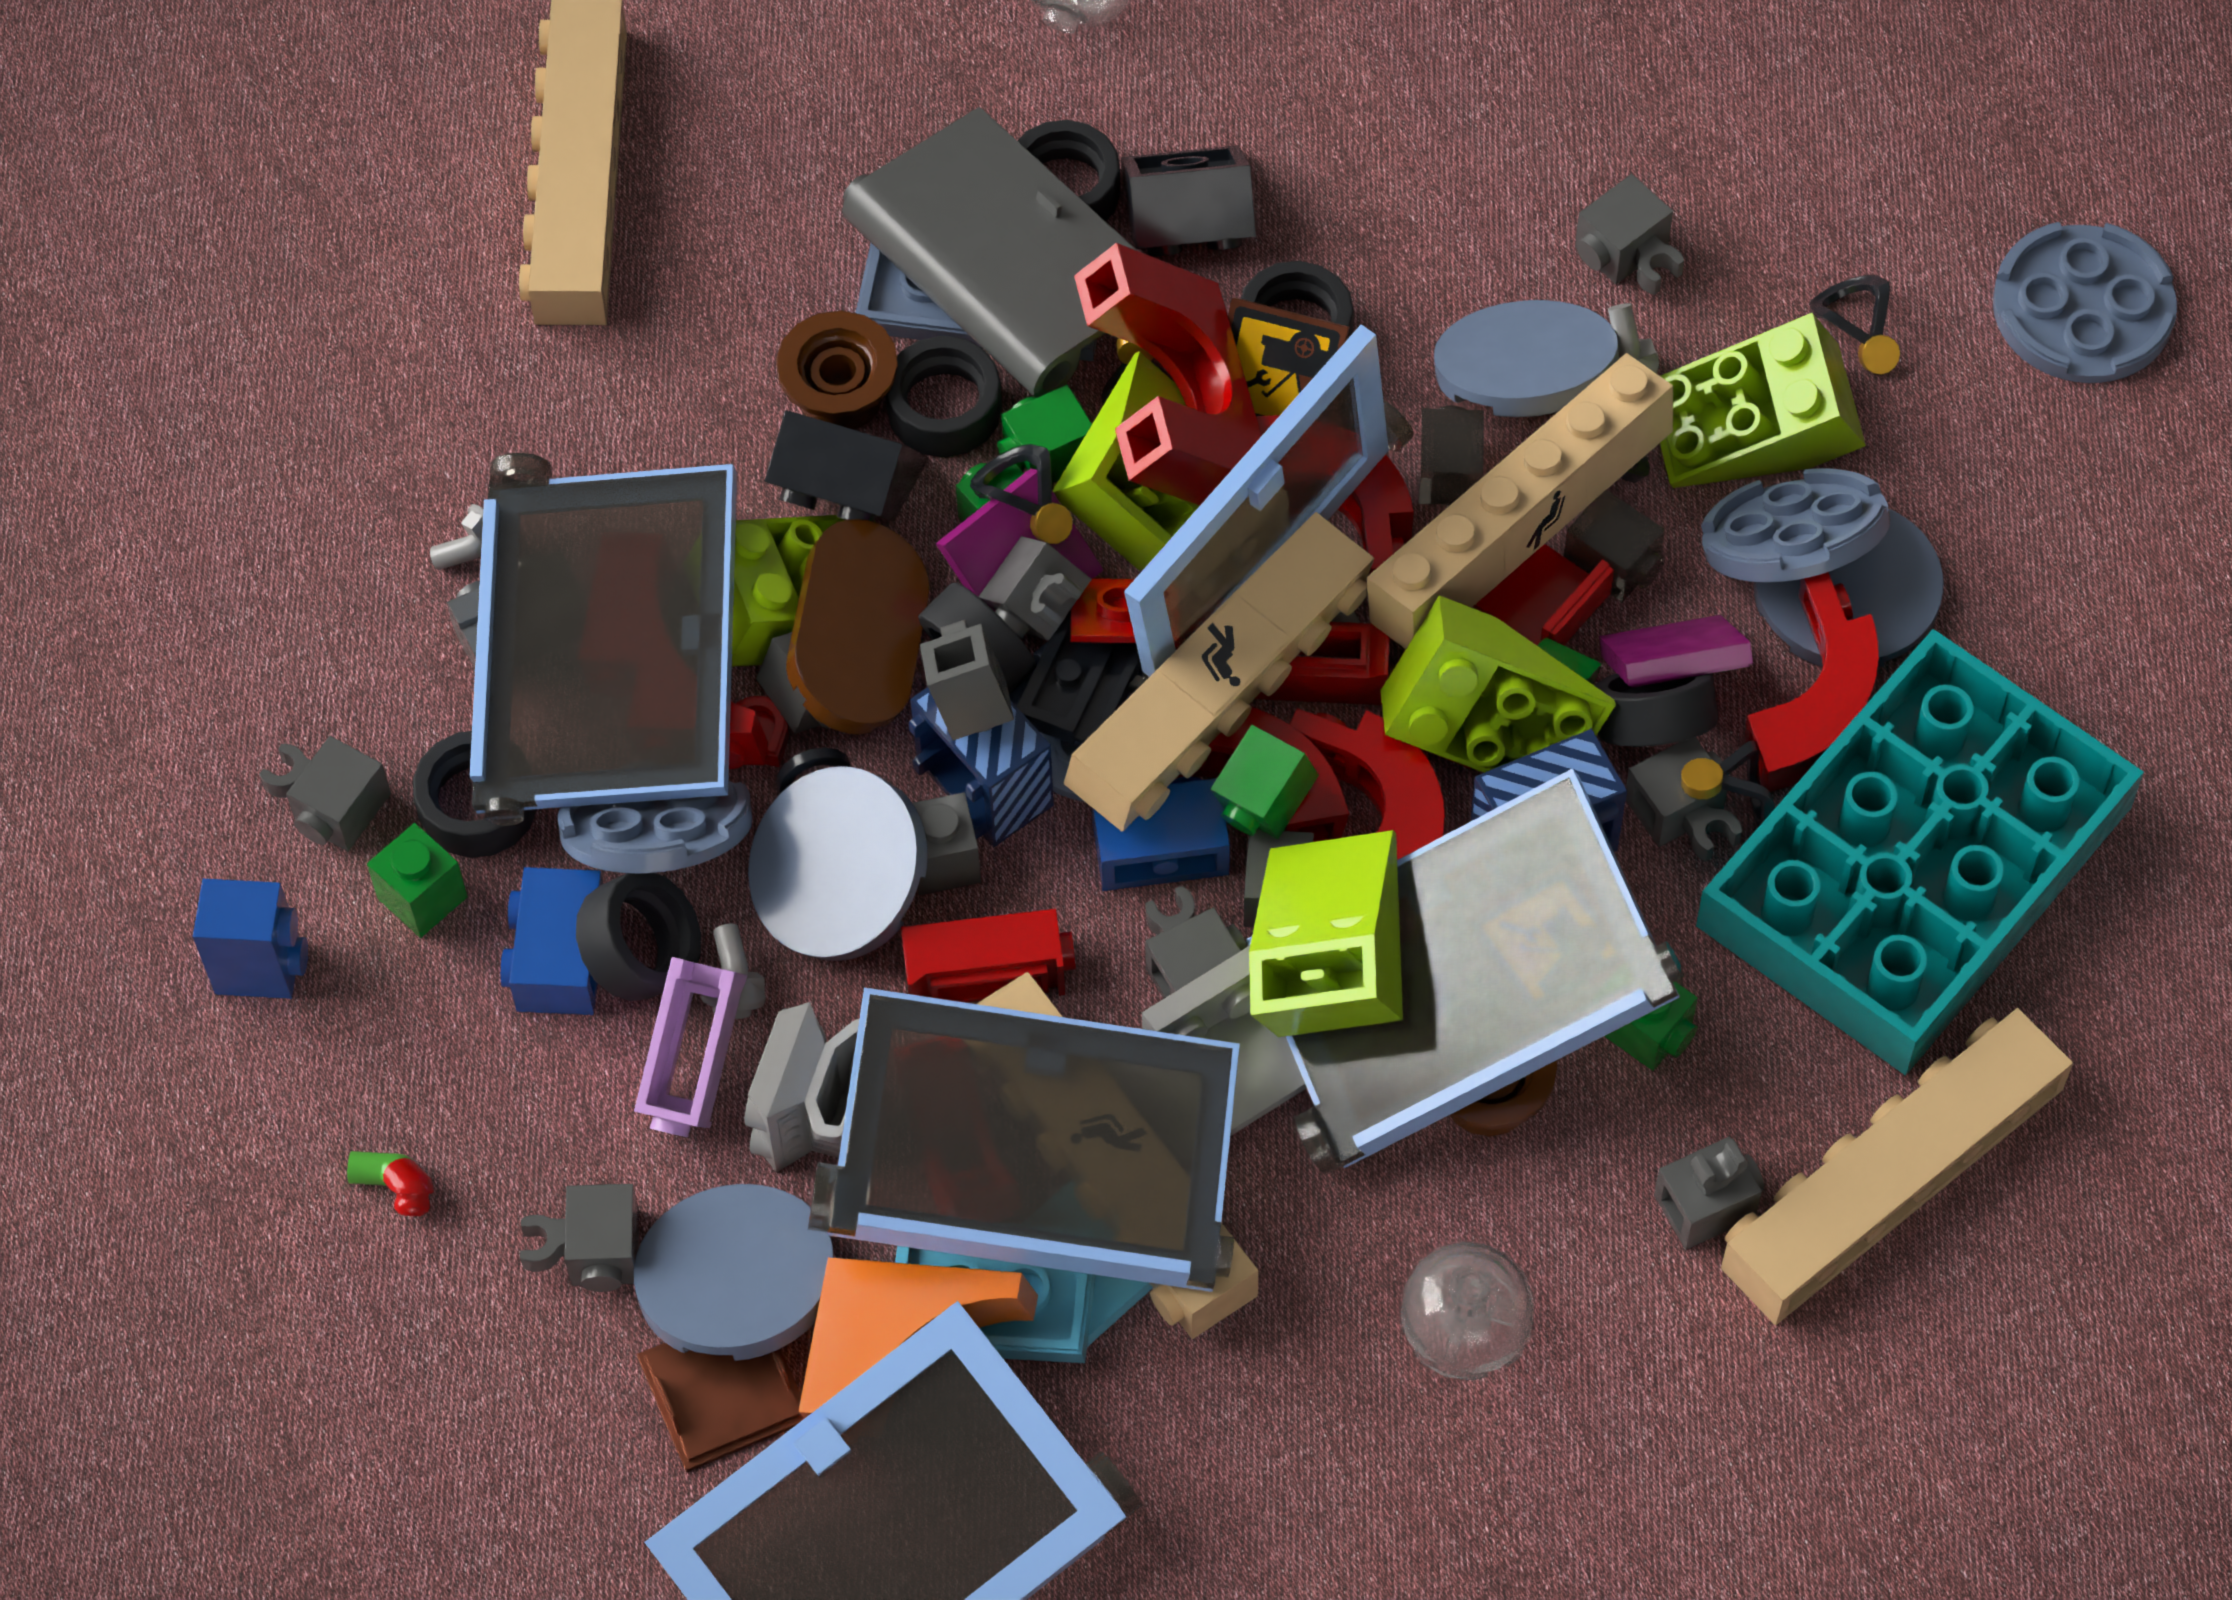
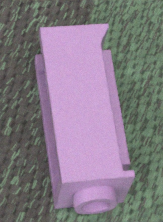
[634,957,747,1137]

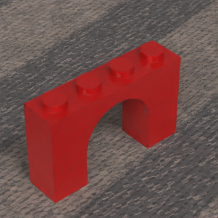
[1074,243,1262,517]

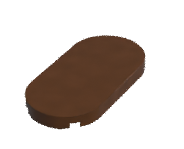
[786,519,929,735]

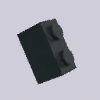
[1121,145,1256,256]
[764,410,927,522]

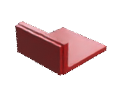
[1473,544,1614,645]
[1071,578,1173,643]

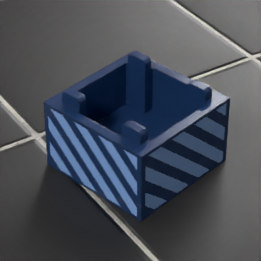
[909,687,1054,848]
[1470,729,1627,898]

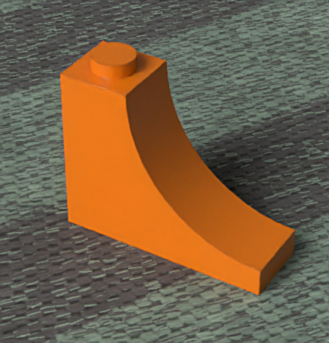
[798,1257,1038,1445]

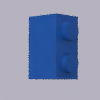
[1092,777,1230,891]
[500,867,604,1015]
[193,878,308,999]

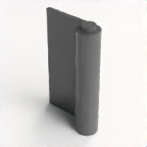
[842,106,1137,398]

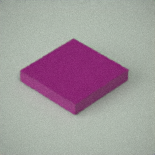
[936,468,1103,612]
[1599,615,1753,688]

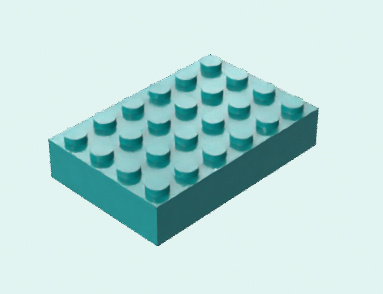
[1696,629,2144,1076]

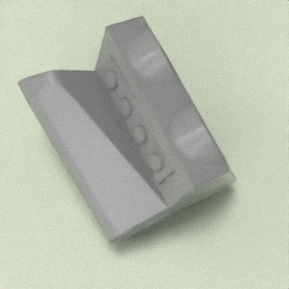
[744,1002,882,1173]

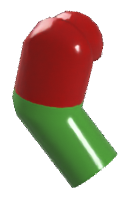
[347,1151,434,1216]

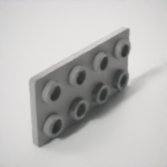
[1102,946,1376,1168]

